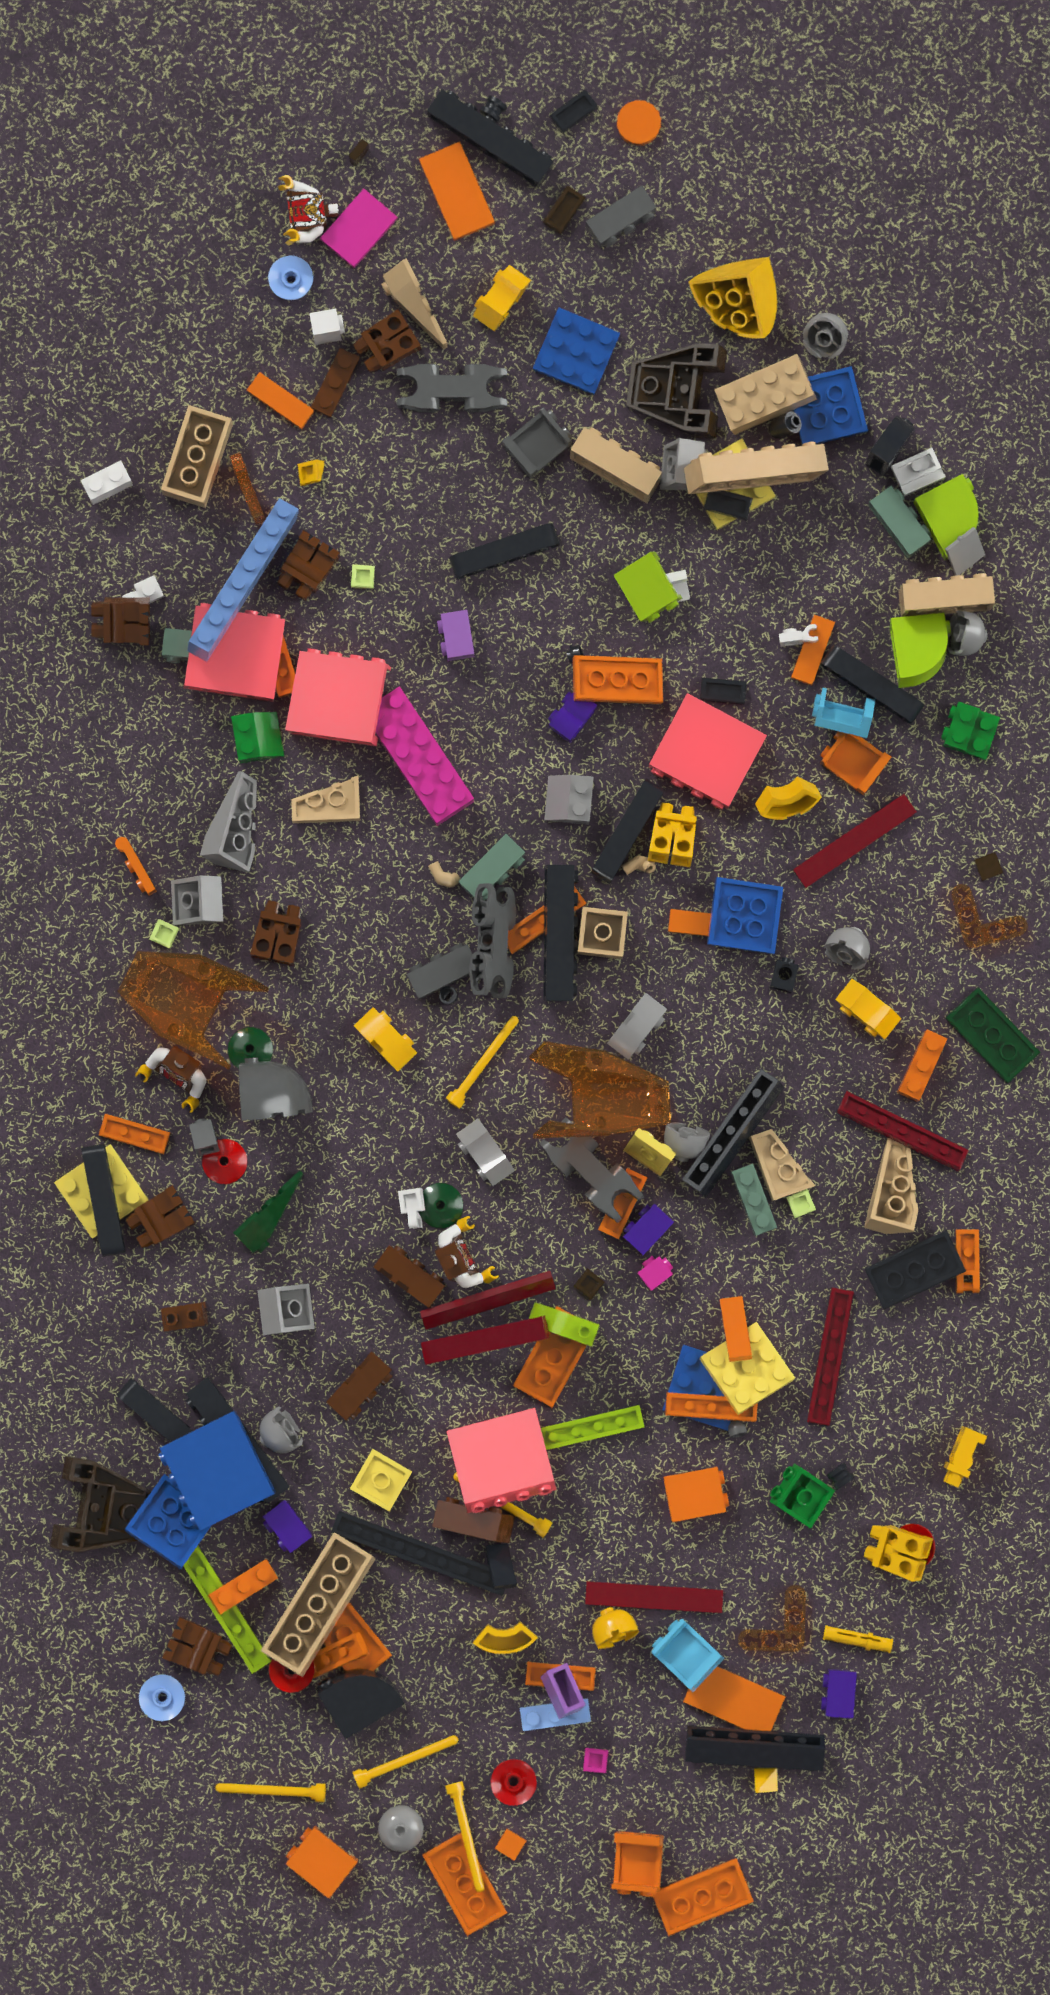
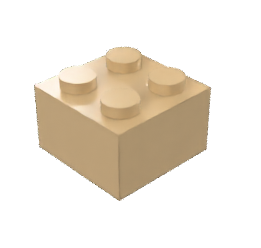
[577,907,628,959]

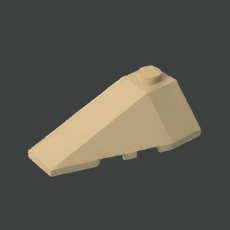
[381,258,447,349]
[864,1138,918,1234]

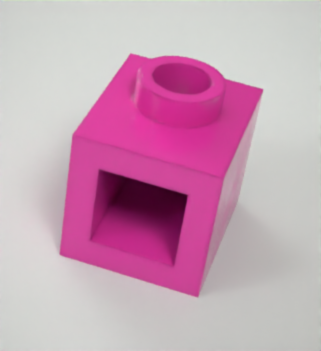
[637,1255,673,1291]

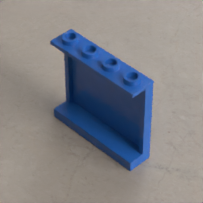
[159,1411,276,1531]

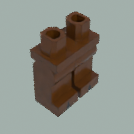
[353,309,422,373]
[278,530,340,601]
[91,597,150,646]
[250,900,302,966]
[126,1185,195,1248]
[161,1302,209,1332]
[162,1616,232,1676]

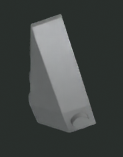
[200,771,257,872]

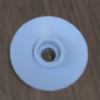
[268,256,313,300]
[139,1675,185,1721]

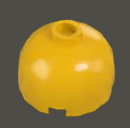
[592,1607,639,1649]

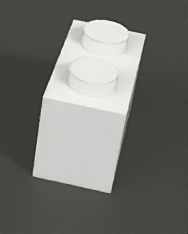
[309,309,345,345]
[81,461,133,505]

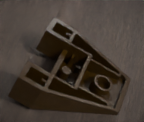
[626,343,727,439]
[50,1456,152,1552]

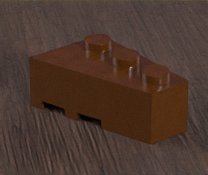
[373,1245,445,1308]
[326,1351,393,1421]
[432,1497,515,1543]

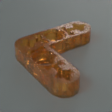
[229,452,266,525]
[951,884,1028,948]
[738,1584,806,1652]

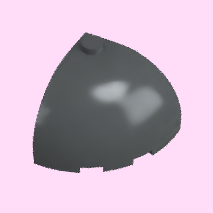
[239,1057,313,1121]

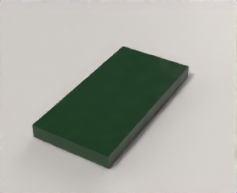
[945,987,1041,1084]

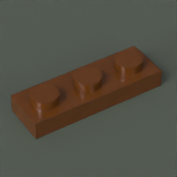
[311,348,360,418]

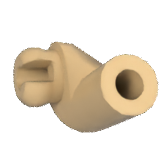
[621,855,656,875]
[428,861,460,888]

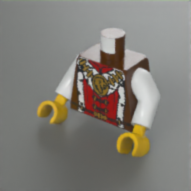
[278,175,339,246]
[135,1046,206,1113]
[435,1216,499,1288]

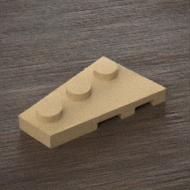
[291,775,360,823]
[749,1129,815,1201]

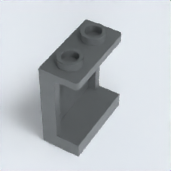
[502,408,572,479]

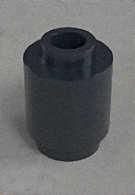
[769,411,802,439]

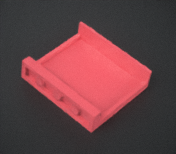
[184,603,285,702]
[285,649,391,747]
[649,693,767,810]
[447,1408,556,1513]

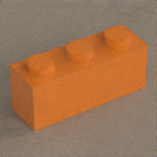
[897,1029,947,1102]

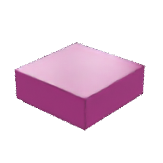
[583,1747,608,1773]

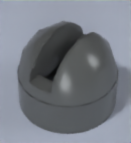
[728,1420,747,1438]

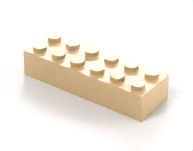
[684,442,829,494]
[261,1532,375,1677]

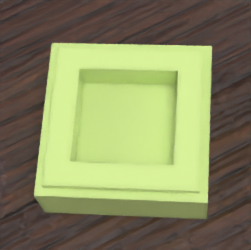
[351,565,375,589]
[149,919,179,949]
[786,1189,816,1218]

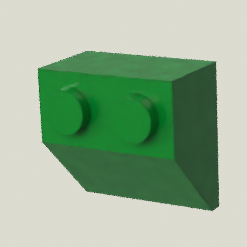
[231,712,284,764]

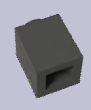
[189,1119,220,1157]

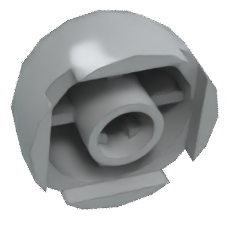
[803,313,848,359]
[947,610,987,656]
[824,927,870,970]
[664,1122,710,1162]
[259,1407,303,1454]
[378,1805,424,1852]

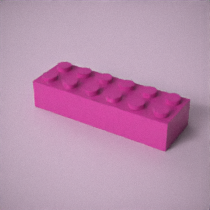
[375,686,474,826]

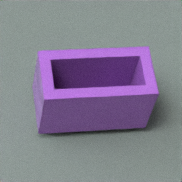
[437,610,474,661]
[541,1663,586,1719]

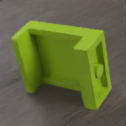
[614,552,682,623]

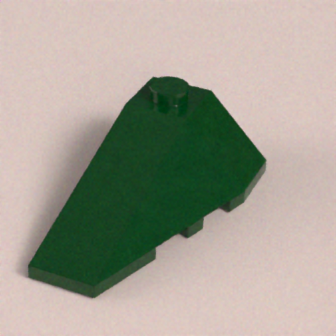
[233,1170,304,1254]

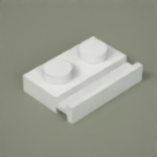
[891,448,946,497]

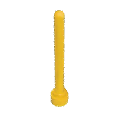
[445,1016,519,1109]
[453,1472,553,1538]
[353,1735,458,1789]
[445,1781,484,1892]
[215,1783,326,1802]

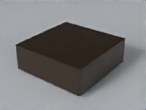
[349,139,369,166]
[974,852,1003,881]
[574,1268,605,1300]

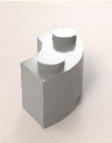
[607,993,667,1060]
[456,1119,515,1186]

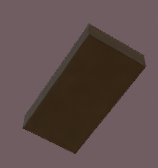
[543,185,586,235]

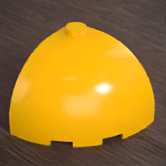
[689,257,777,339]

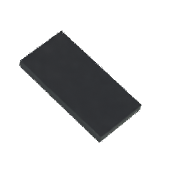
[864,1230,966,1310]

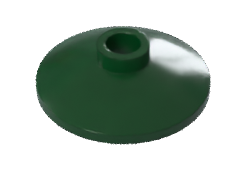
[228,1027,273,1069]
[419,1183,463,1228]

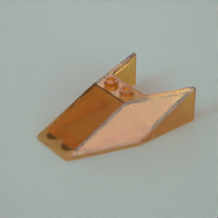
[118,951,269,1070]
[529,1041,671,1139]

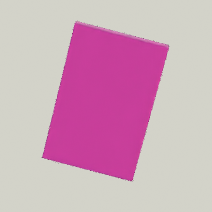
[320,189,398,268]

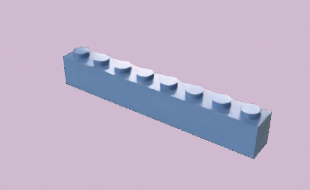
[187,498,299,662]

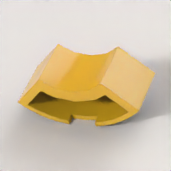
[473,265,531,331]
[755,776,822,820]
[835,979,902,1040]
[354,1007,417,1072]
[473,1622,538,1654]

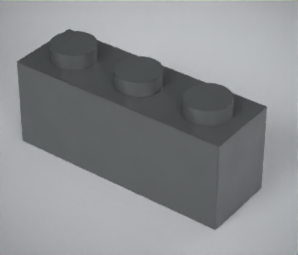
[586,186,657,248]
[407,943,472,1000]

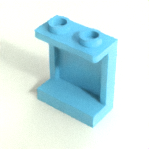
[812,688,875,738]
[651,1619,725,1692]

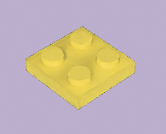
[623,1128,676,1176]
[350,1449,412,1511]

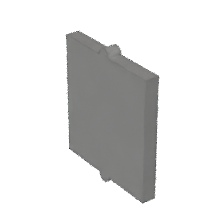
[945,527,985,576]

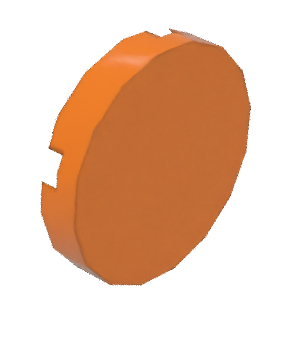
[617,100,661,146]

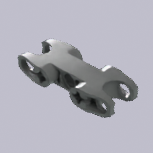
[397,364,507,412]
[469,883,516,999]
[539,1118,644,1223]

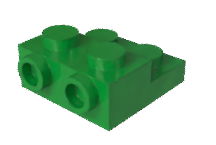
[941,702,1000,760]
[769,1463,835,1529]

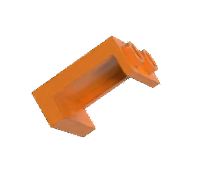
[820,731,892,795]
[663,1466,729,1522]
[286,1826,358,1899]
[611,1831,664,1897]

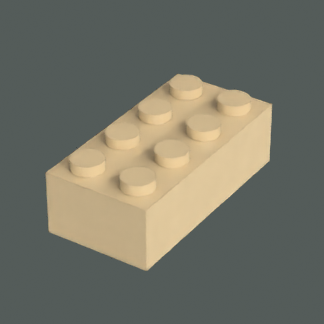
[714,354,817,435]
[161,405,233,508]
[570,427,662,503]
[899,573,995,617]

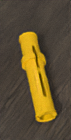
[823,1625,893,1653]

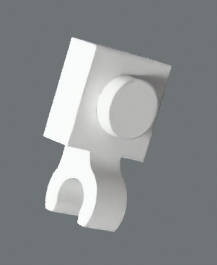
[122,575,164,603]
[779,624,818,647]
[398,1188,425,1229]

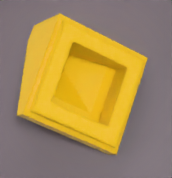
[298,459,325,486]
[754,1768,778,1793]

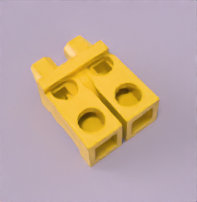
[647,802,697,867]
[943,1426,987,1488]
[864,1525,933,1582]

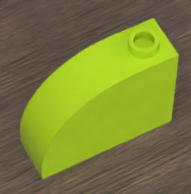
[913,474,978,561]
[890,612,951,688]
[529,1302,599,1347]

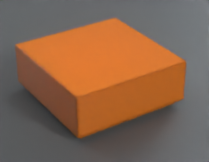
[495,1828,526,1861]

